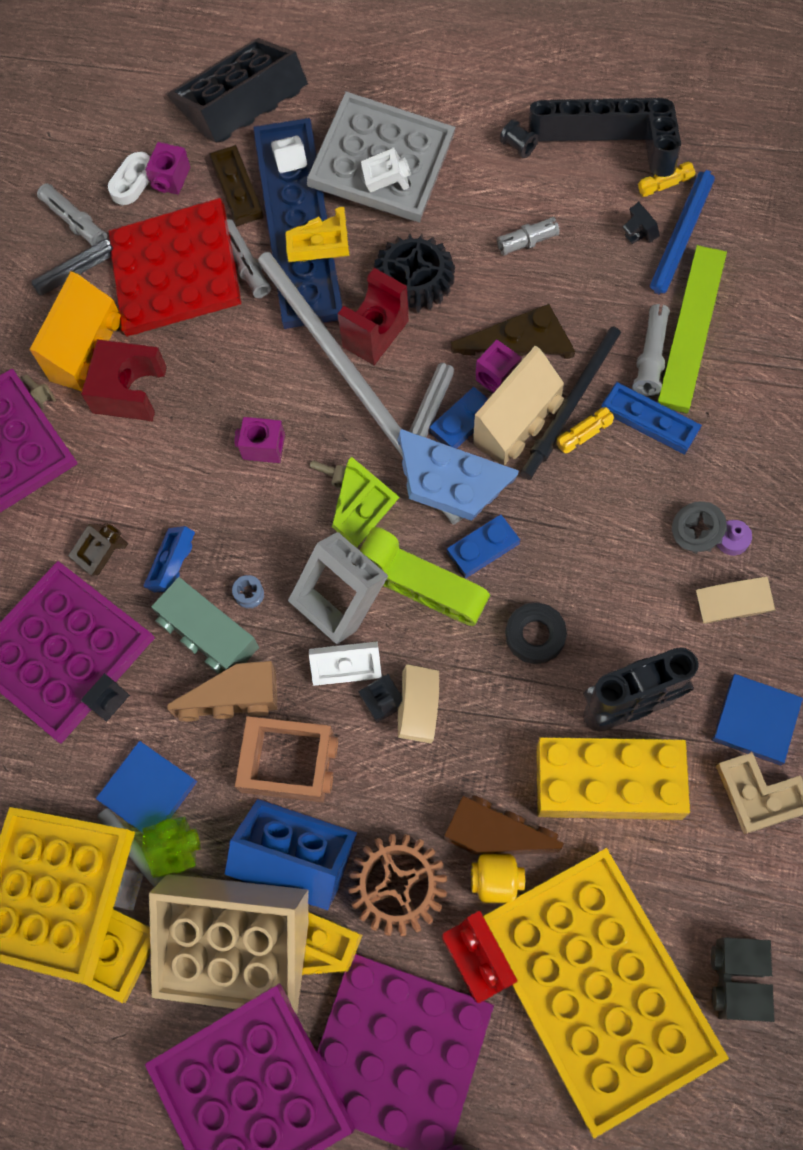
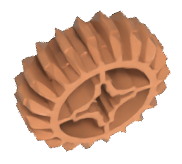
[348,834,447,937]

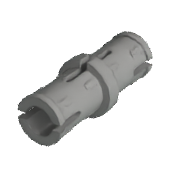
[497,217,560,256]

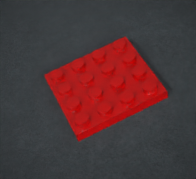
[109,198,242,337]

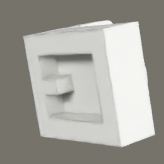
[361,148,411,193]

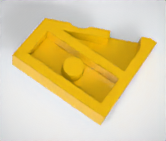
[286,207,349,262]
[302,911,363,975]

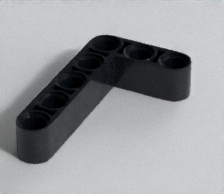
[528,98,681,177]

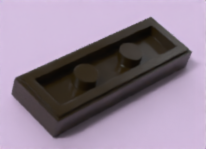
[209,145,264,227]

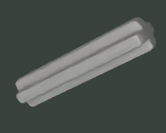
[409,363,454,438]

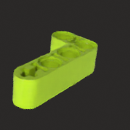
[359,527,490,626]

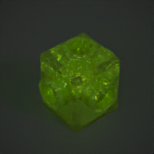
[142,816,201,878]

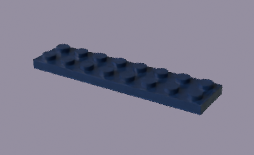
[253,118,342,329]

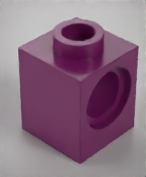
[145,142,191,195]
[475,340,522,393]
[234,417,285,463]

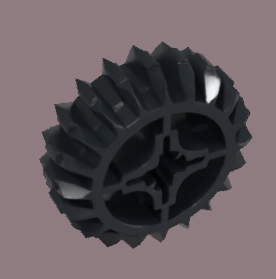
[373,233,455,314]

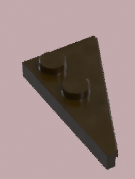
[451,304,575,359]

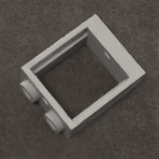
[288,532,388,644]

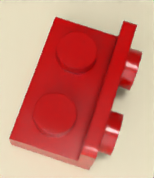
[441,911,518,1003]

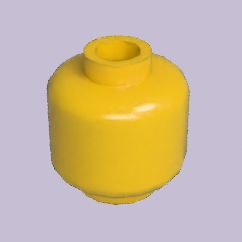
[471,853,525,903]

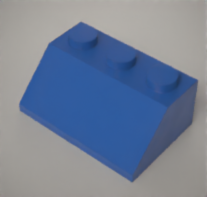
[225,799,357,910]

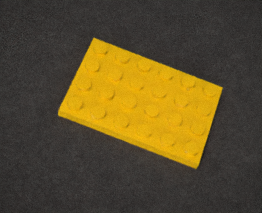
[483,848,729,1138]

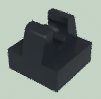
[623,202,660,244]
[358,674,402,723]

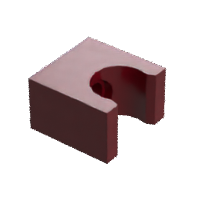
[337,268,409,365]
[81,339,167,422]

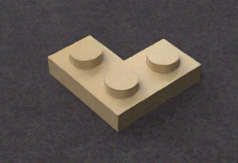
[716,752,803,835]

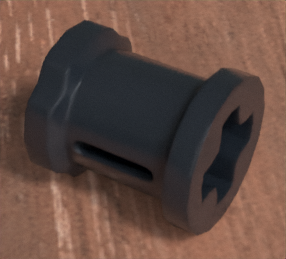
[500,119,539,158]

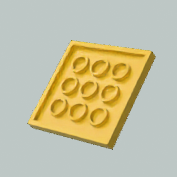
[0,807,135,985]

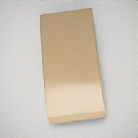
[696,577,776,624]
[398,664,439,743]

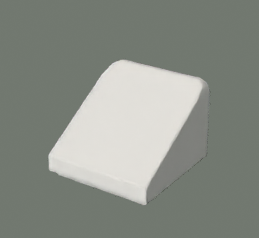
[271,136,307,173]

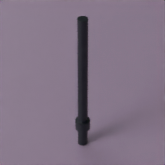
[520,326,621,480]

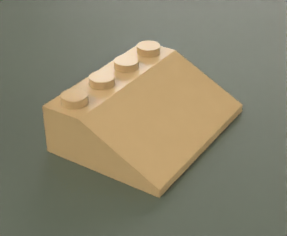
[149,874,308,1014]

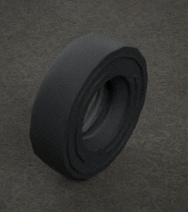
[505,602,567,664]

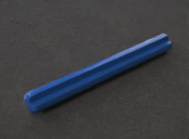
[650,170,715,294]

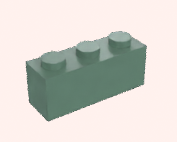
[151,577,259,674]

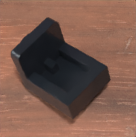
[81,673,130,722]

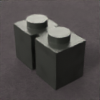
[711,937,775,1022]

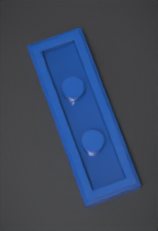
[600,382,702,455]

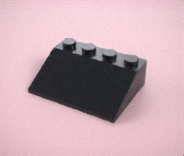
[167,38,308,142]

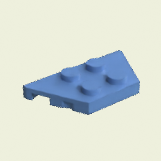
[397,429,519,521]

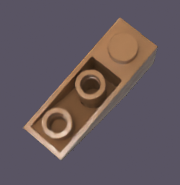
[167,661,278,722]

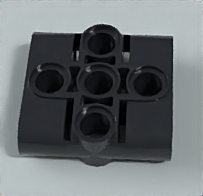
[583,647,699,732]

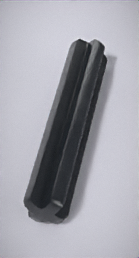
[31,239,113,296]

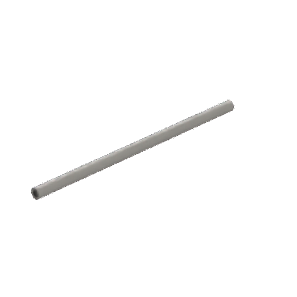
[258,252,463,525]

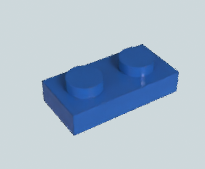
[429,387,488,449]
[447,514,520,579]
[143,526,195,593]

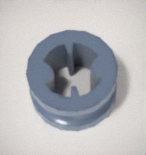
[232,575,264,609]

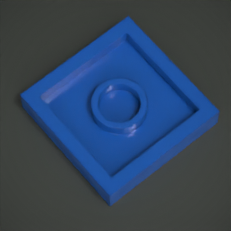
[712,674,803,766]
[96,741,197,841]

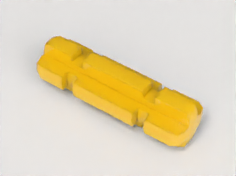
[638,161,695,197]
[556,407,614,454]

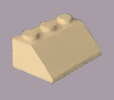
[473,346,564,465]

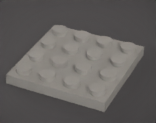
[307,92,455,223]

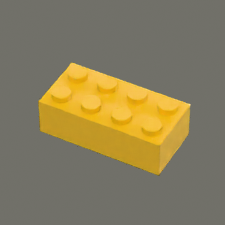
[537,738,690,820]

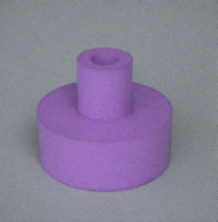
[717,520,752,556]

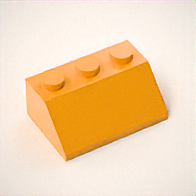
[30,272,121,392]

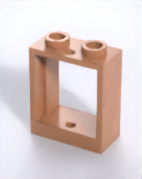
[235,716,338,803]

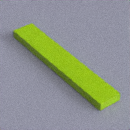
[658,245,727,414]

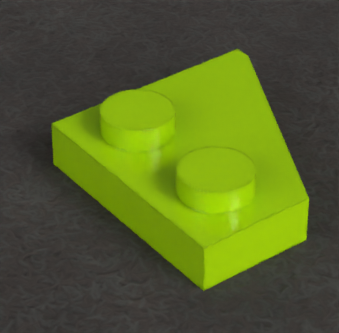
[332,457,400,548]

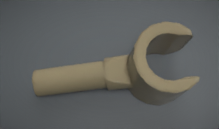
[22,375,56,409]
[310,460,346,489]

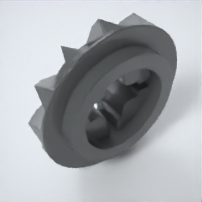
[672,501,727,554]

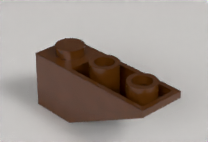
[445,795,564,857]

